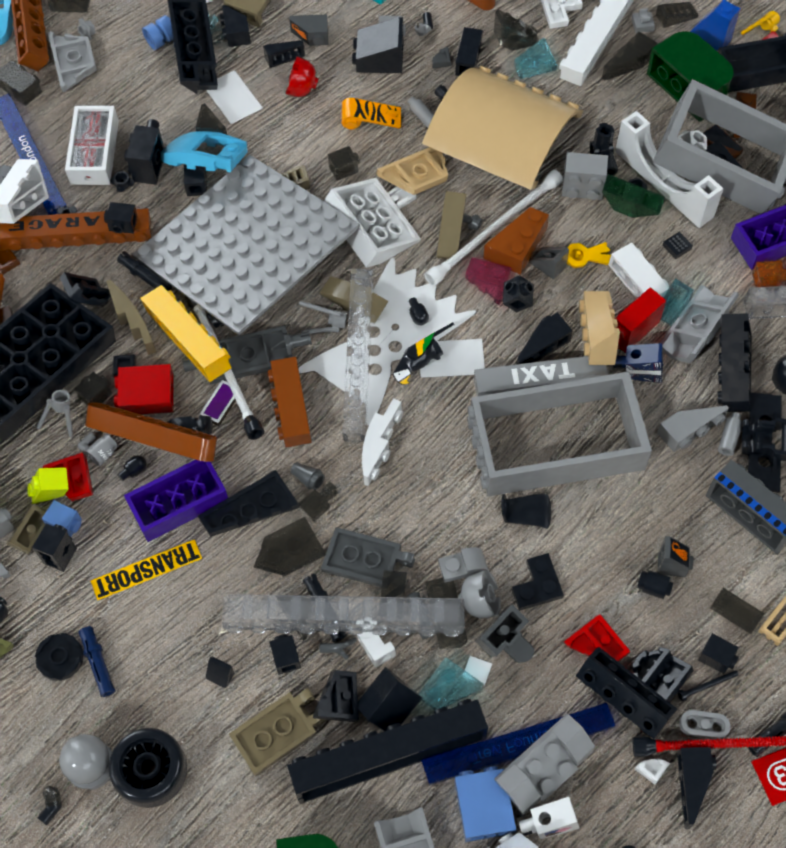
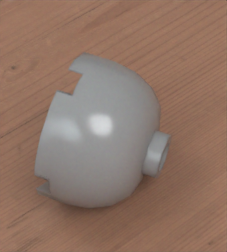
[458,571,501,619]

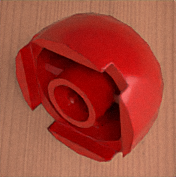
[285,56,319,97]

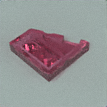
[465,257,511,305]

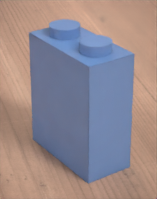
[454,766,516,842]

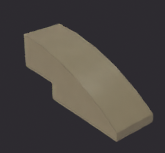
[437,191,466,259]
[319,276,388,324]

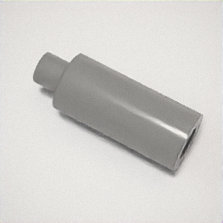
[408,97,434,128]
[718,412,742,456]

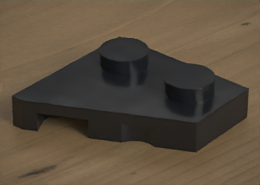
[313,670,359,722]

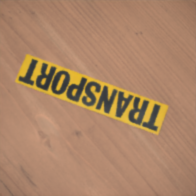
[90,539,202,601]

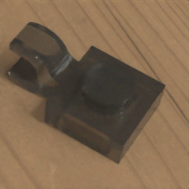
[299,482,338,522]

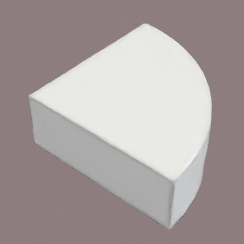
[635,759,670,785]

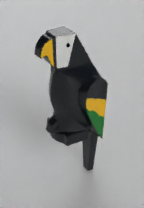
[392,322,455,385]

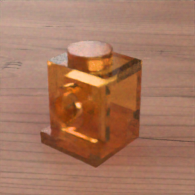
[752,260,786,291]

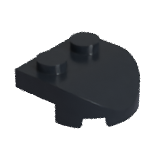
[60,272,111,307]
[632,647,694,702]

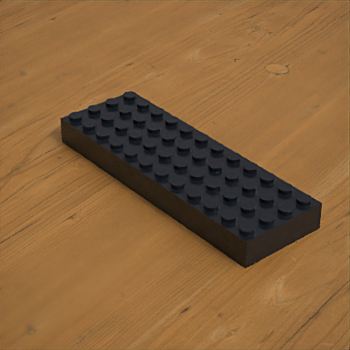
[0,283,116,444]

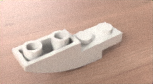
[362,398,403,486]

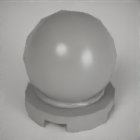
[59,734,112,790]

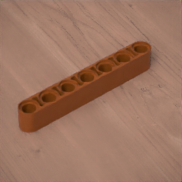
[85,403,217,462]

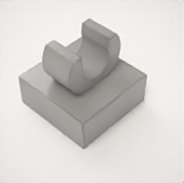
[632,8,655,33]

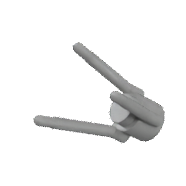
[299,301,347,334]
[37,390,73,438]

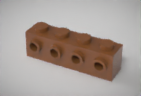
[268,357,312,448]

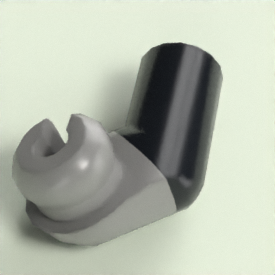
[415,12,433,36]

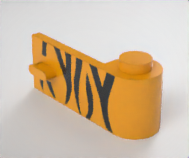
[341,98,401,130]

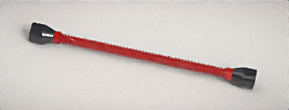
[632,736,786,757]

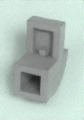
[438,547,489,583]

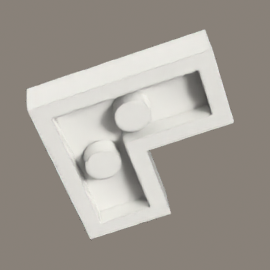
[541,0,583,29]

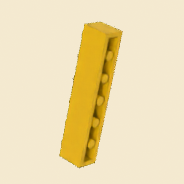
[140,285,231,382]

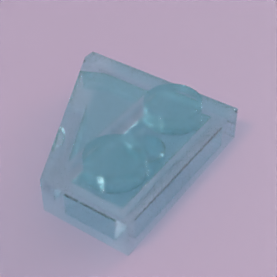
[514,38,557,79]
[419,657,484,710]

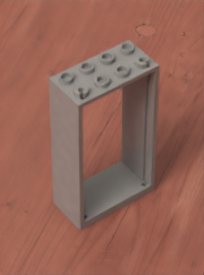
[467,372,652,496]

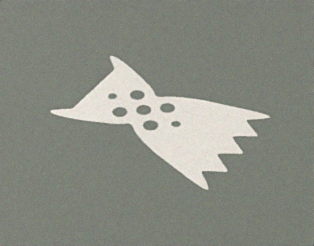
[298,257,476,425]

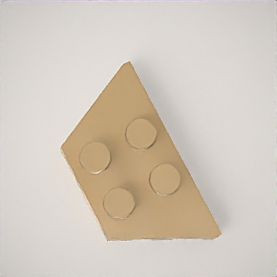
[376,147,448,195]

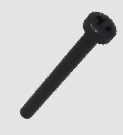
[678,670,738,702]

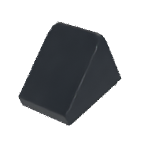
[206,656,235,688]

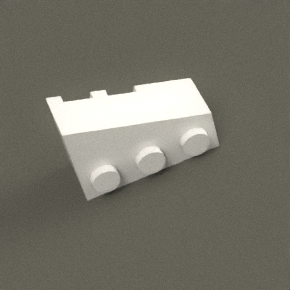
[0,159,49,224]

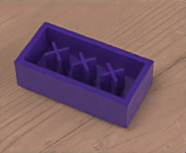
[731,205,786,270]
[124,459,228,542]

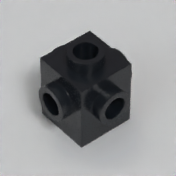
[503,275,534,313]

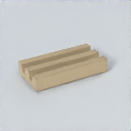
[758,596,786,646]

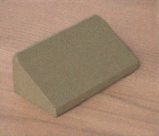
[6,504,46,554]

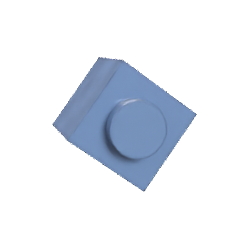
[42,500,82,537]

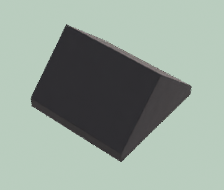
[358,667,423,731]

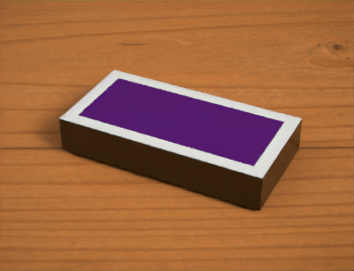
[200,380,236,426]

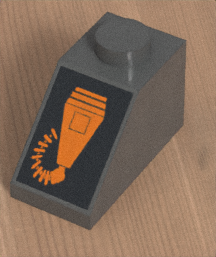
[289,14,329,46]
[657,536,694,577]

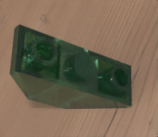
[602,174,665,218]

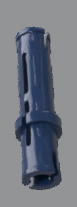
[78,626,116,697]

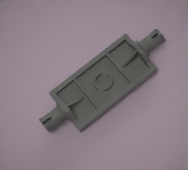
[182,326,312,384]

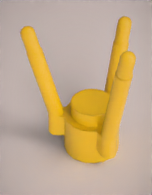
[741,11,780,35]

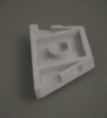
[48,32,97,92]

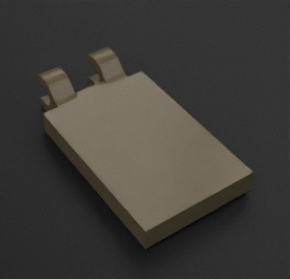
[229,688,327,776]

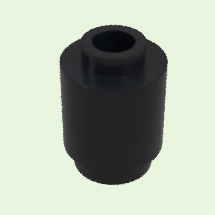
[637,570,673,599]

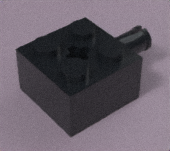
[124,119,164,185]

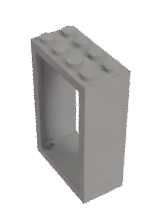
[653,79,786,214]

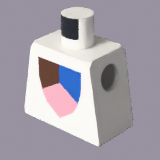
[519,797,580,839]

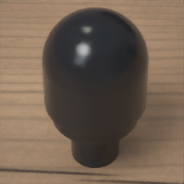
[408,297,429,326]
[117,455,147,481]

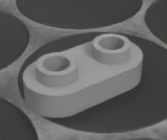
[679,710,730,740]

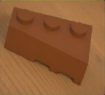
[483,207,549,275]

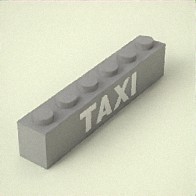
[474,356,608,396]

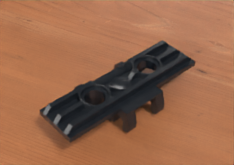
[742,393,786,493]

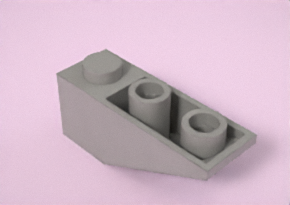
[657,405,729,452]

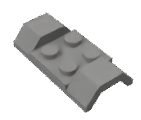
[660,285,739,363]
[494,714,595,817]
[374,807,434,848]

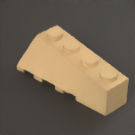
[579,291,620,365]

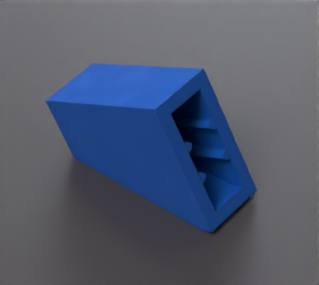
[690,0,741,51]

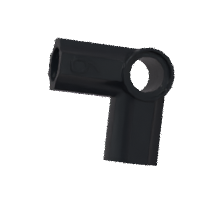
[589,123,618,178]

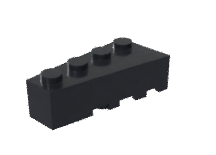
[718,313,752,412]

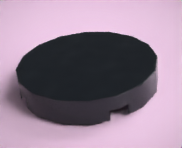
[35,633,84,681]

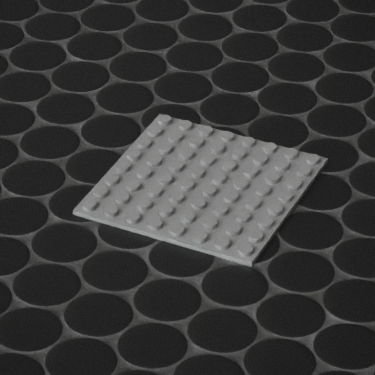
[132,155,360,335]

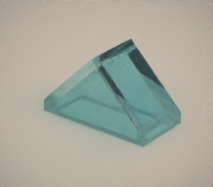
[661,278,694,326]

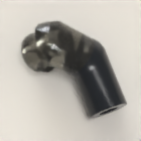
[38,786,62,825]

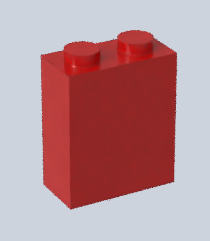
[615,287,667,353]
[114,364,174,415]

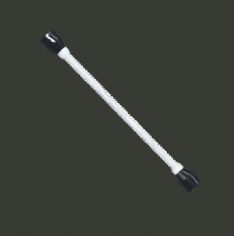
[184,296,265,440]

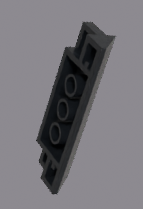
[167,0,218,94]

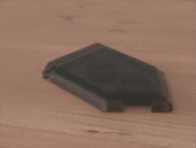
[254,517,326,576]

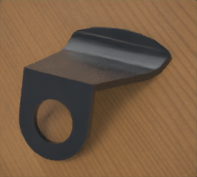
[501,494,551,529]

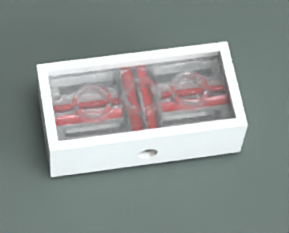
[65,106,119,185]

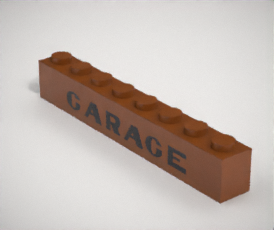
[0,208,152,251]

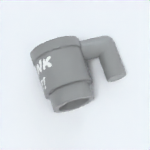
[78,432,118,466]

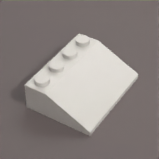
[324,178,421,268]

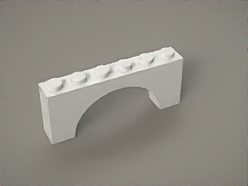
[615,111,724,228]

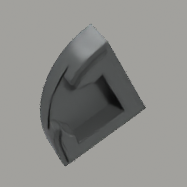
[432,47,451,69]

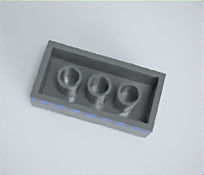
[705,459,786,555]

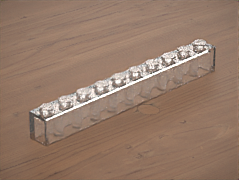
[222,594,465,637]

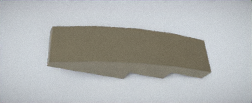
[106,280,156,355]

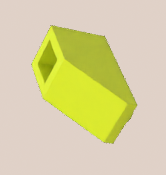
[27,468,68,504]

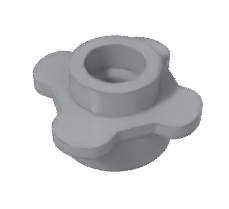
[78,18,95,41]

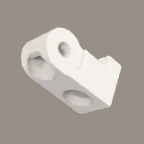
[356,619,396,668]

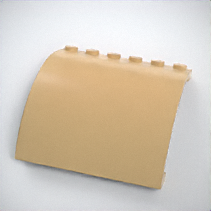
[422,65,584,190]

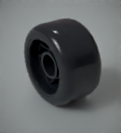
[109,728,187,808]

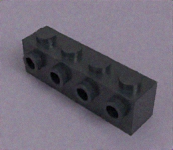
[576,647,677,739]

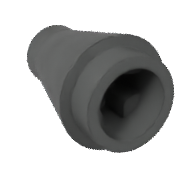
[290,462,325,490]

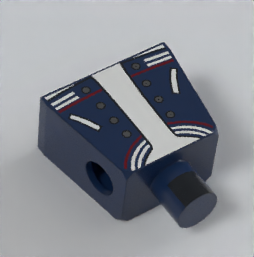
[613,343,663,383]

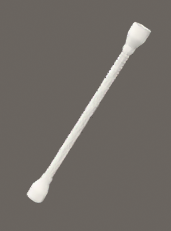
[424,169,563,286]

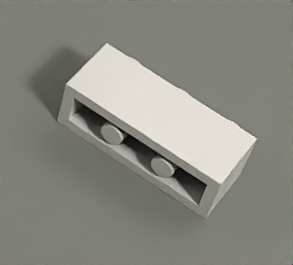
[608,243,670,299]

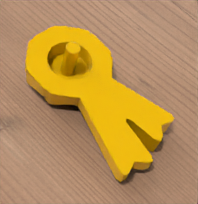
[567,242,611,268]

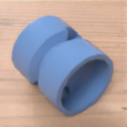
[142,15,173,50]

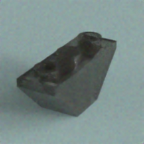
[494,9,540,51]

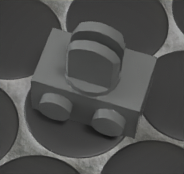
[475,604,534,663]

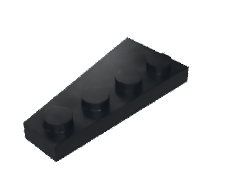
[198,470,300,537]

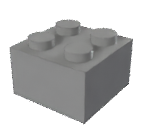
[562,152,608,200]

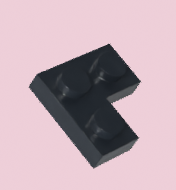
[512,553,564,611]

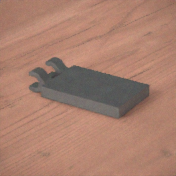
[321,527,415,589]

